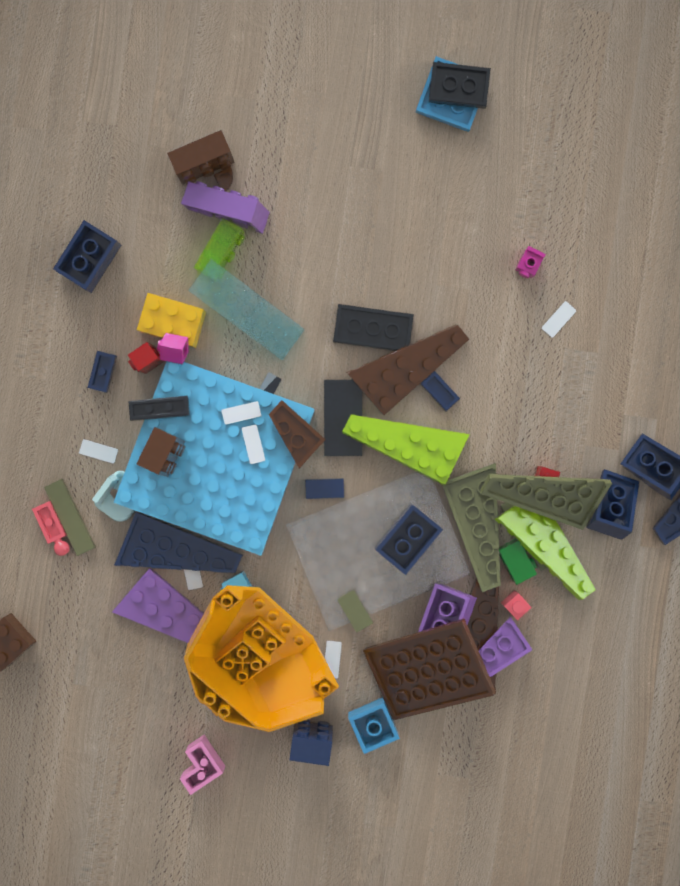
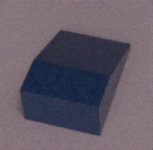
[620,433,680,500]
[586,469,640,540]

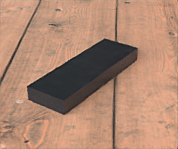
[128,396,190,421]

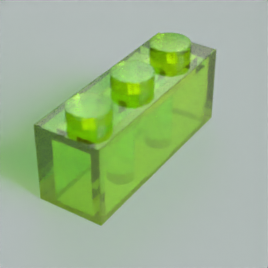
[194,218,245,282]

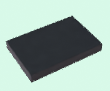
[429,62,491,109]

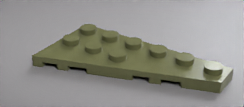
[442,463,501,592]

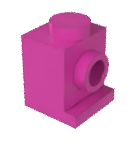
[515,246,546,279]

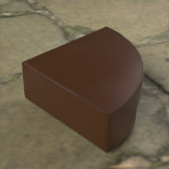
[214,166,233,192]

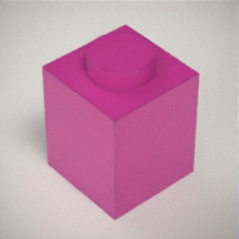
[157,333,189,364]

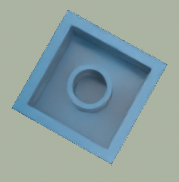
[348,697,400,754]

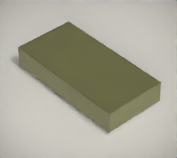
[337,589,373,633]

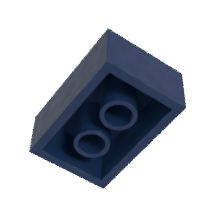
[53,220,122,293]
[375,503,443,575]
[289,719,333,766]

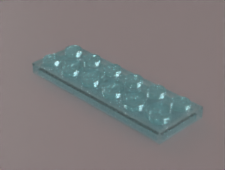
[188,259,305,360]

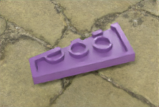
[479,617,532,677]

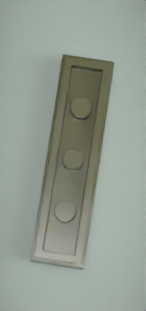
[44,479,96,556]

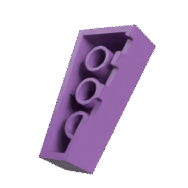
[181,181,270,234]

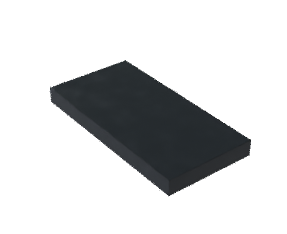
[333,304,414,351]
[324,380,362,456]

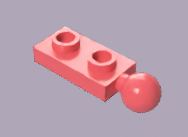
[32,501,70,556]

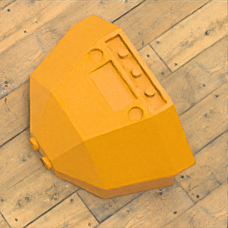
[184,585,339,732]

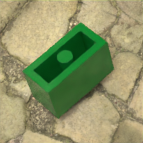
[499,538,537,585]

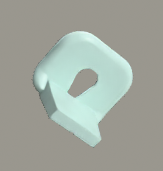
[92,471,135,522]

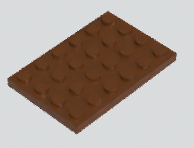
[363,619,496,720]

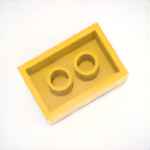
[137,293,206,348]

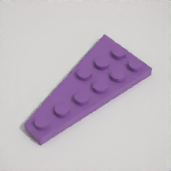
[112,568,204,643]

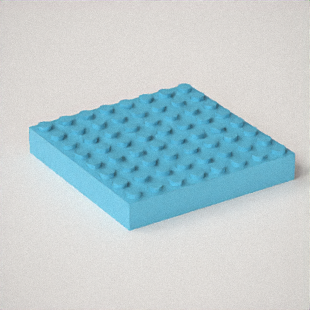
[113,361,315,556]

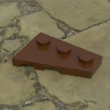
[269,400,326,469]

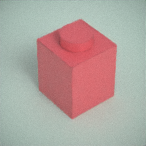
[501,590,532,621]

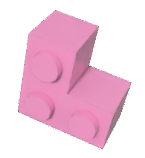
[180,735,225,795]

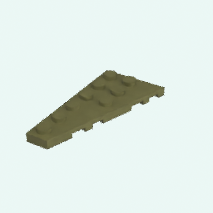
[480,474,612,530]

